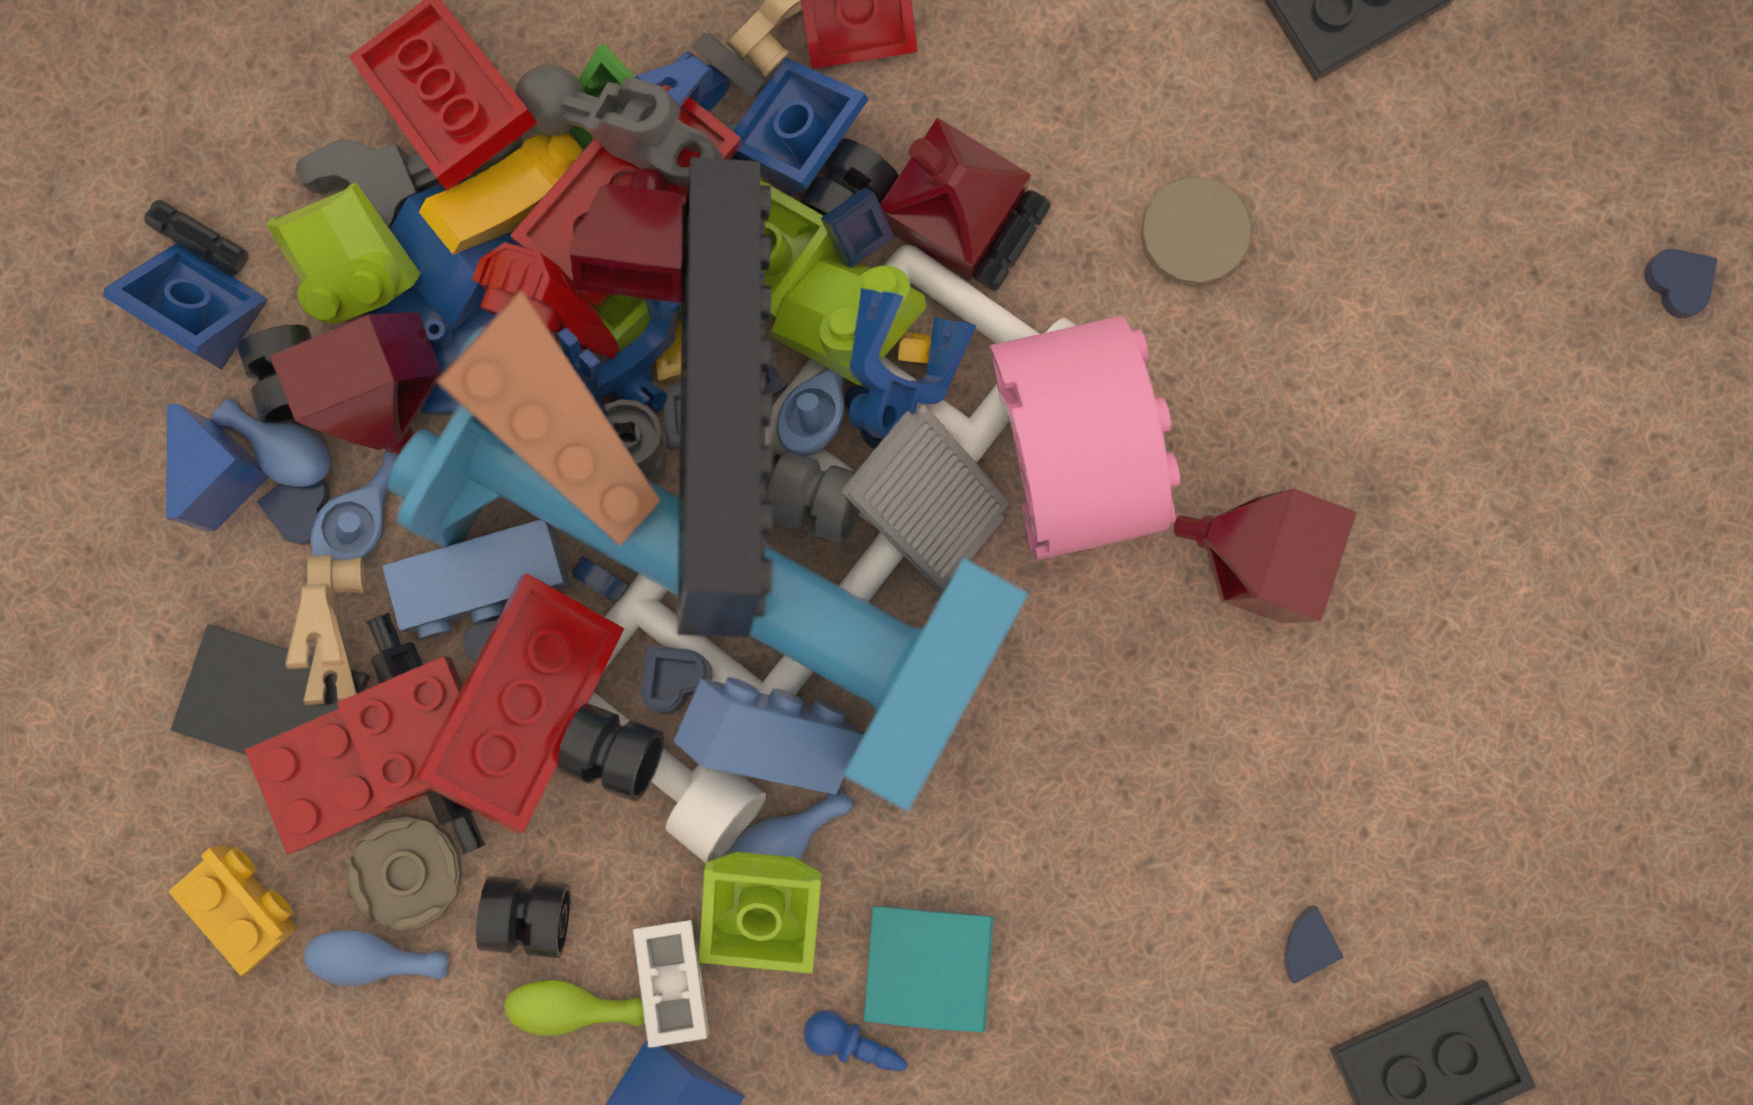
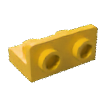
[168,845,298,976]

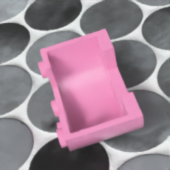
[990,315,1180,561]

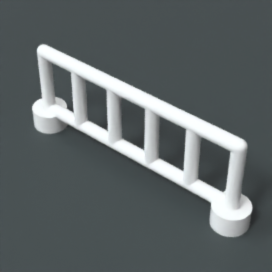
[588,245,1077,863]

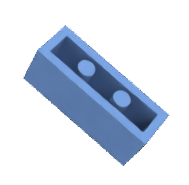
[382,519,571,640]
[674,677,863,795]

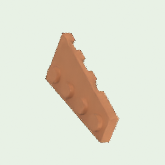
[435,291,660,545]

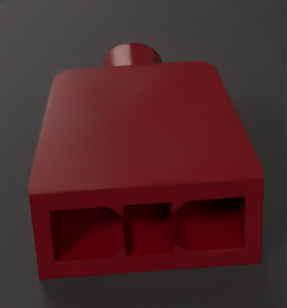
[570,168,684,303]

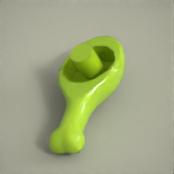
[504,980,645,1037]

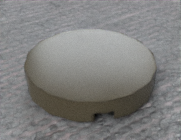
[1140,176,1252,287]
[347,816,463,930]

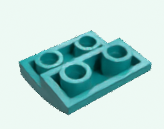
[864,905,994,1032]

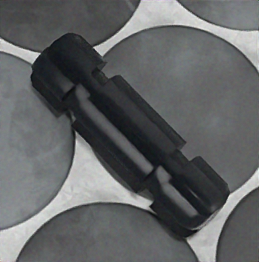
[974,190,1051,291]
[144,200,249,276]

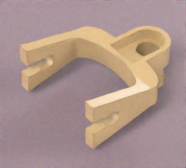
[727,0,803,77]
[286,555,366,705]

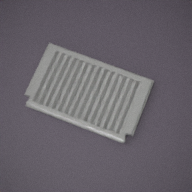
[840,405,1010,595]

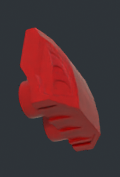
[472,242,619,359]

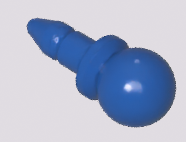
[803,1010,907,1071]

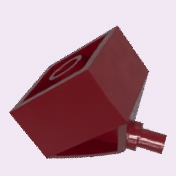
[880,117,1031,282]
[270,312,442,456]
[1174,488,1357,623]

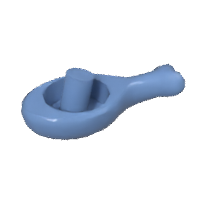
[777,367,845,457]
[211,398,331,487]
[310,451,399,560]
[729,787,854,860]
[303,930,449,987]

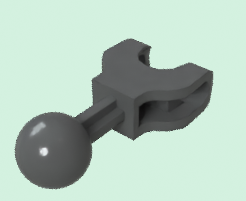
[515,64,722,189]
[296,135,523,229]

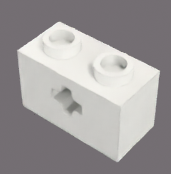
[633,920,710,1048]

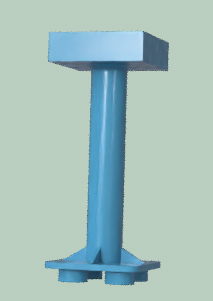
[388,327,1028,811]

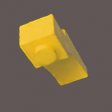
[419,132,584,255]

